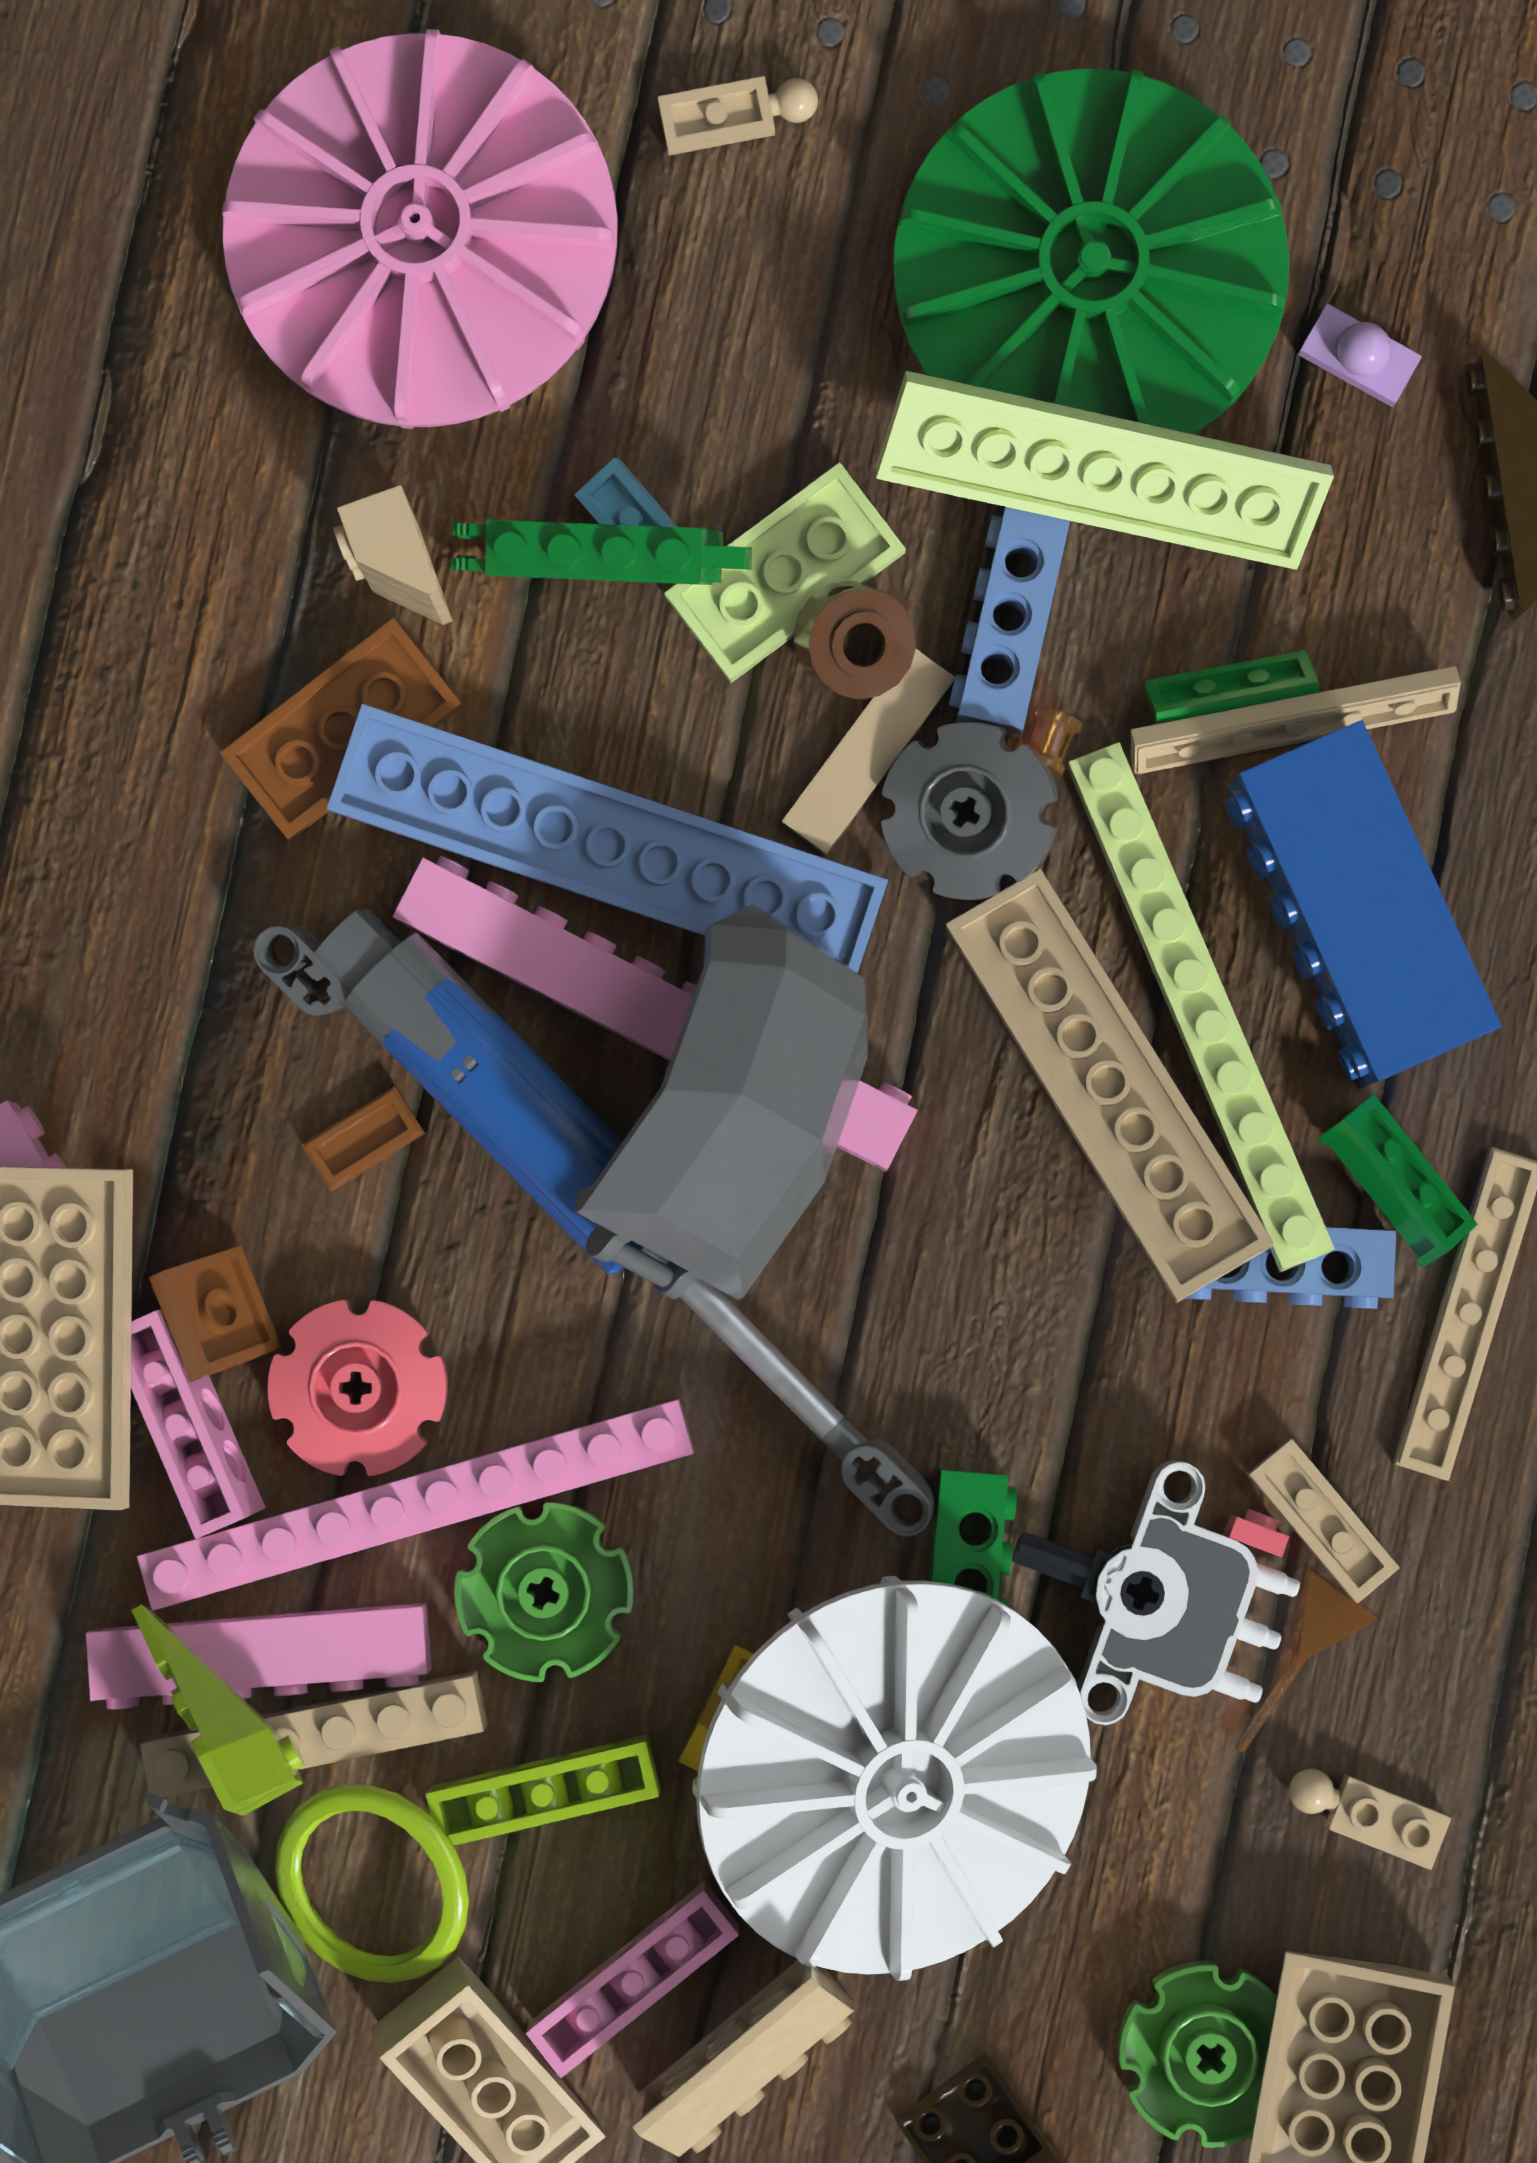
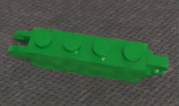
[450,520,752,585]

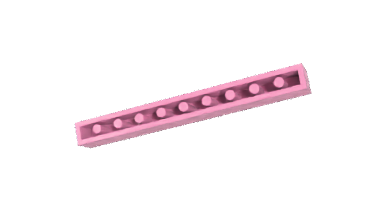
[392,856,918,1172]
[137,1398,695,1611]

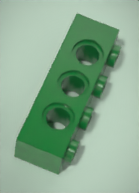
[929,1468,1017,1606]

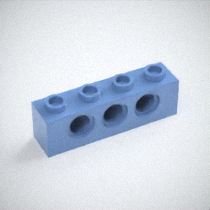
[949,507,1070,737]
[1164,1227,1396,1309]

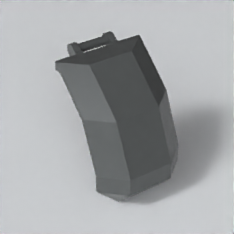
[576,904,868,1300]

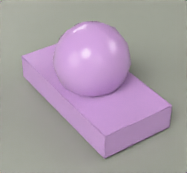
[1298,304,1422,407]

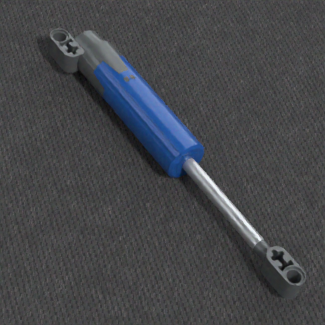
[253,909,937,1536]

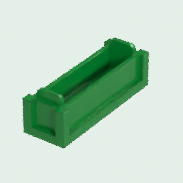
[1318,1094,1478,1268]

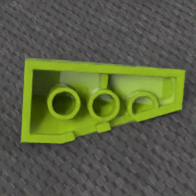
[132,1605,305,1816]

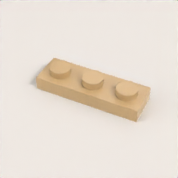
[1247,1438,1400,1604]

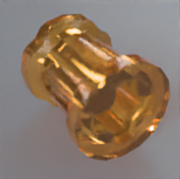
[1029,706,1083,776]

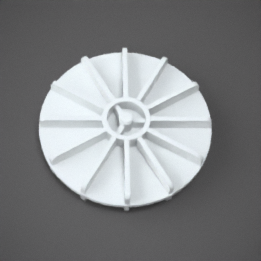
[693,1576,1097,1981]

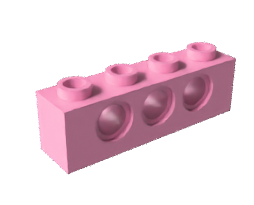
[131,1309,266,1539]
[525,1881,739,2078]

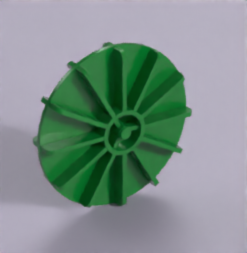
[893,69,1289,435]

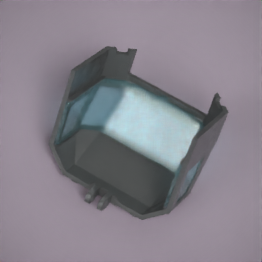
[0,1791,337,2163]

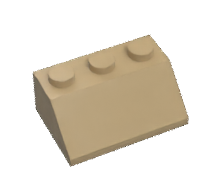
[333,485,453,625]

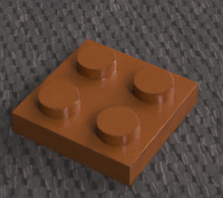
[149,1245,282,1382]

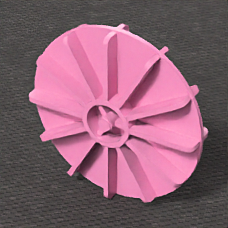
[222,29,618,429]

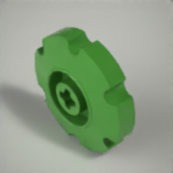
[454,1501,634,1682]
[1117,1961,1277,2148]

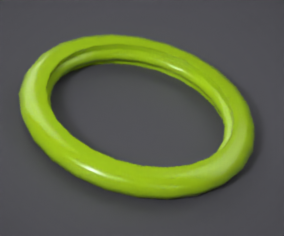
[275,1784,469,1983]

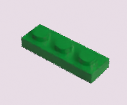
[1145,650,1319,725]

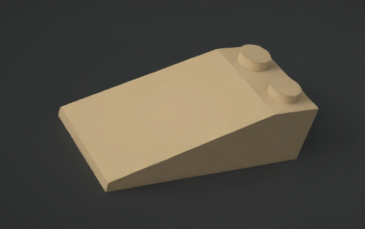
[371,1956,606,2163]

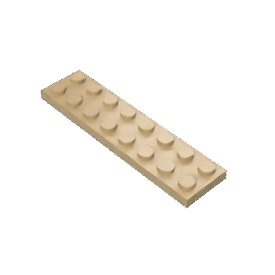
[946,869,1274,1303]

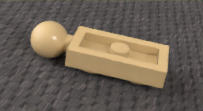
[658,76,818,156]
[1289,1769,1452,1870]

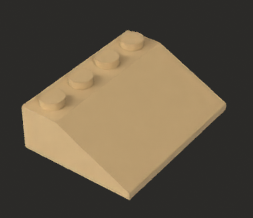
[1247,1951,1455,2163]
[632,1959,854,2157]

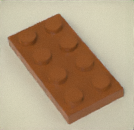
[220,618,463,841]

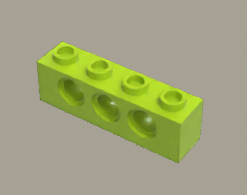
[425,1734,661,1846]

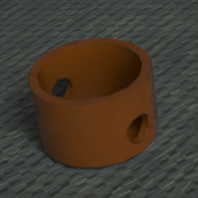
[793,580,916,699]

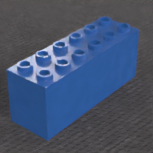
[1224,719,1502,1088]

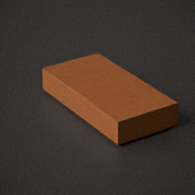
[301,1086,426,1192]

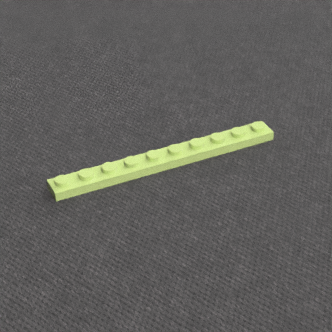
[1067,742,1335,1272]

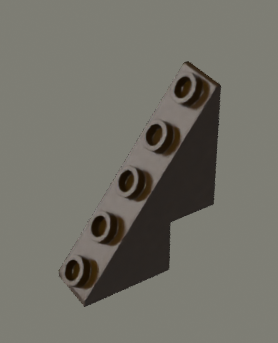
[1465,350,1537,621]

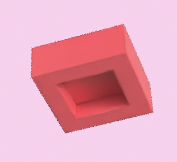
[1223,1509,1290,1557]

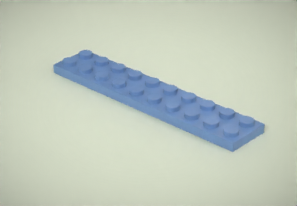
[327,704,888,973]

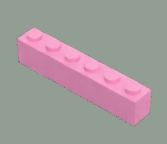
[86,1603,432,1709]

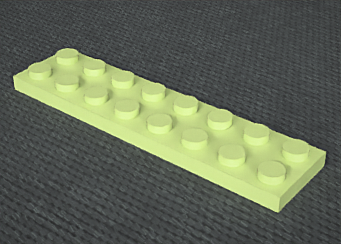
[875,371,1334,570]

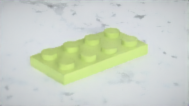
[664,462,906,683]

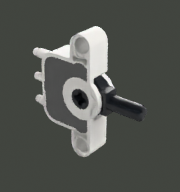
[1012,1460,1300,1725]

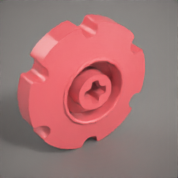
[268,1300,448,1476]

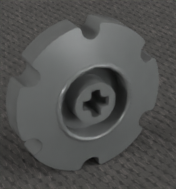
[881,721,1058,900]

